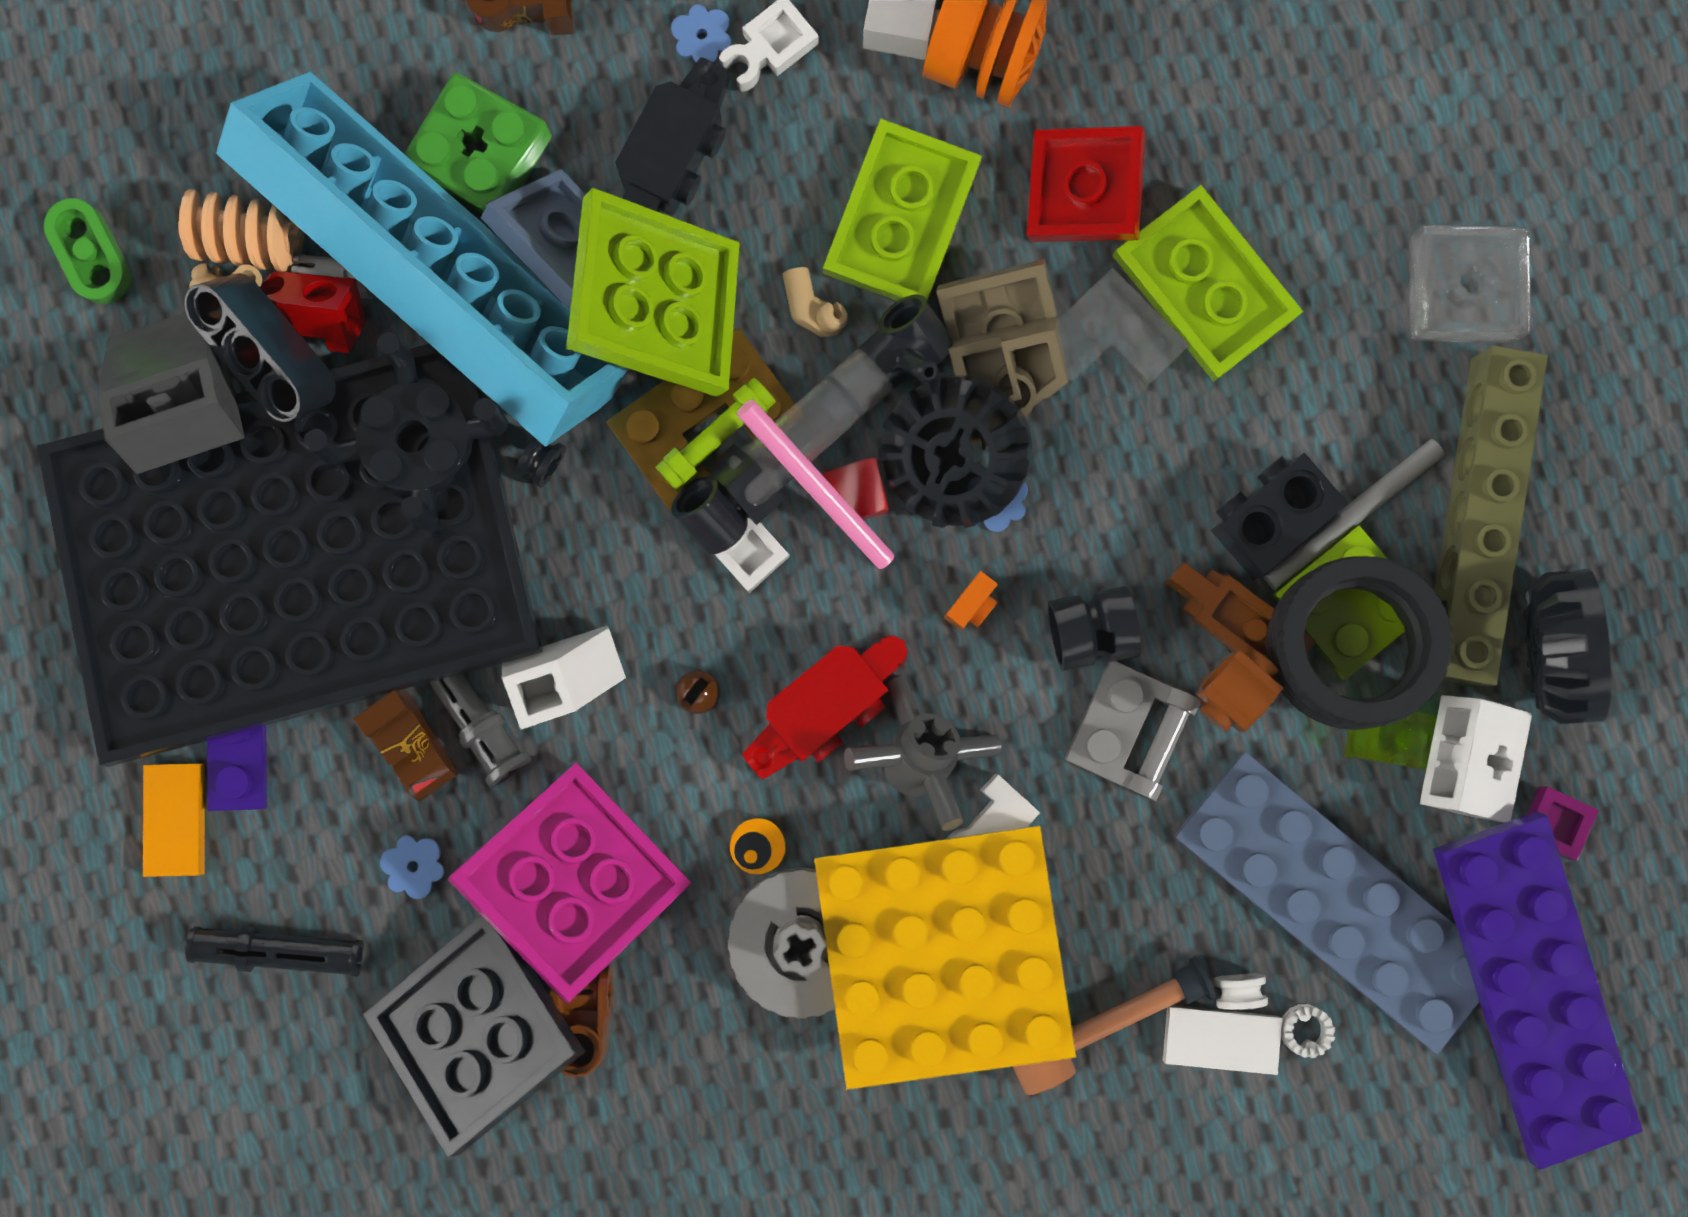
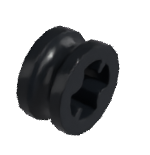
[516,437,566,488]

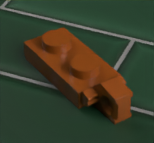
[1165,563,1316,658]

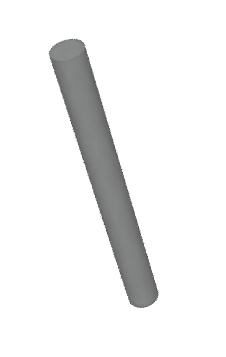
[1262,439,1445,590]

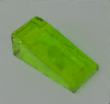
[1344,712,1437,770]

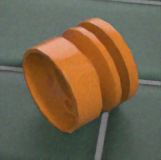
[922,0,1049,108]

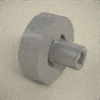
[728,867,835,1018]

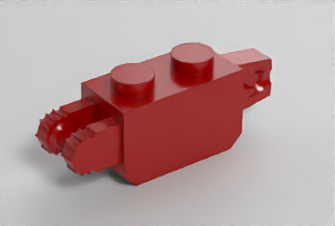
[742,634,909,780]

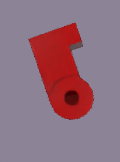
[260,272,366,353]

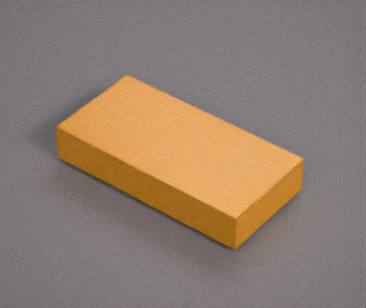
[143,763,205,877]

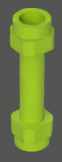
[655,378,776,492]

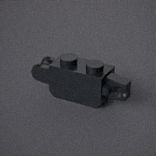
[615,57,731,216]

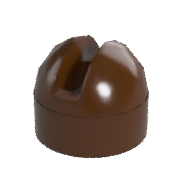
[675,670,720,714]

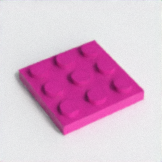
[448,763,691,1005]

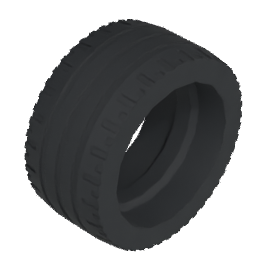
[1266,556,1453,730]

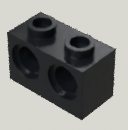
[1210,453,1349,580]

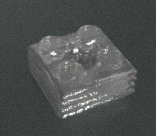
[1409,225,1530,343]

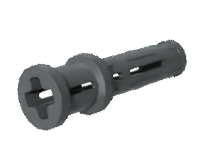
[429,673,532,787]

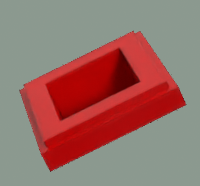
[822,457,889,526]

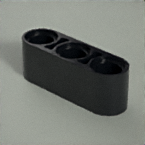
[184,273,336,422]

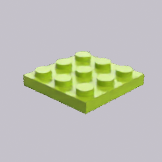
[566,188,740,397]

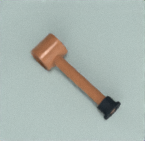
[1012,956,1216,1095]

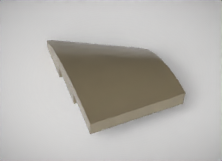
[936,259,1069,450]

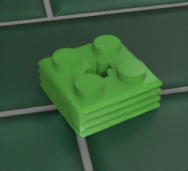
[405,72,551,215]

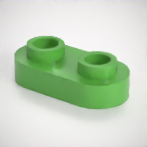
[44,198,131,305]

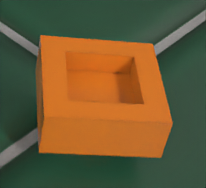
[944,570,998,631]

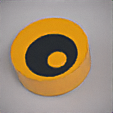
[730,818,786,875]

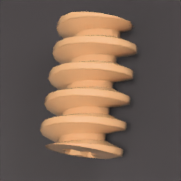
[178,189,305,272]

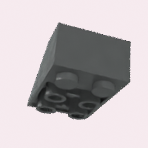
[97,312,245,474]

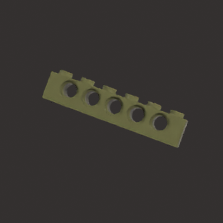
[1435,345,1548,687]

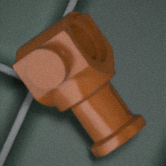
[1196,650,1283,732]

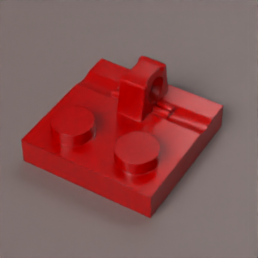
[1026,126,1146,242]

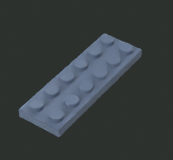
[1173,752,1480,1055]

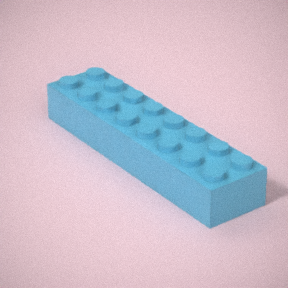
[216,71,629,447]

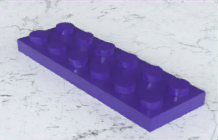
[1433,812,1643,1170]

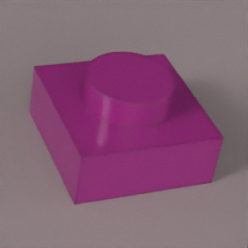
[1527,786,1599,861]

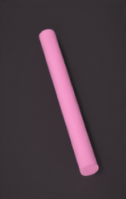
[737,399,894,569]

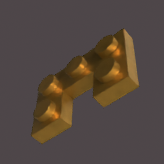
[606,328,803,512]

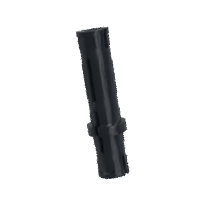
[185,926,364,977]

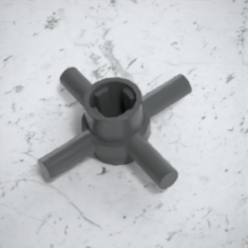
[844,677,1001,831]

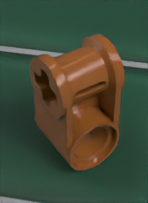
[550,965,613,1077]

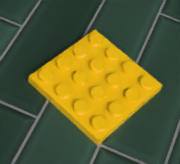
[814,826,1076,1090]

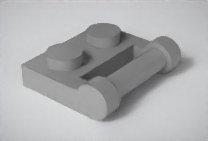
[1064,661,1201,802]

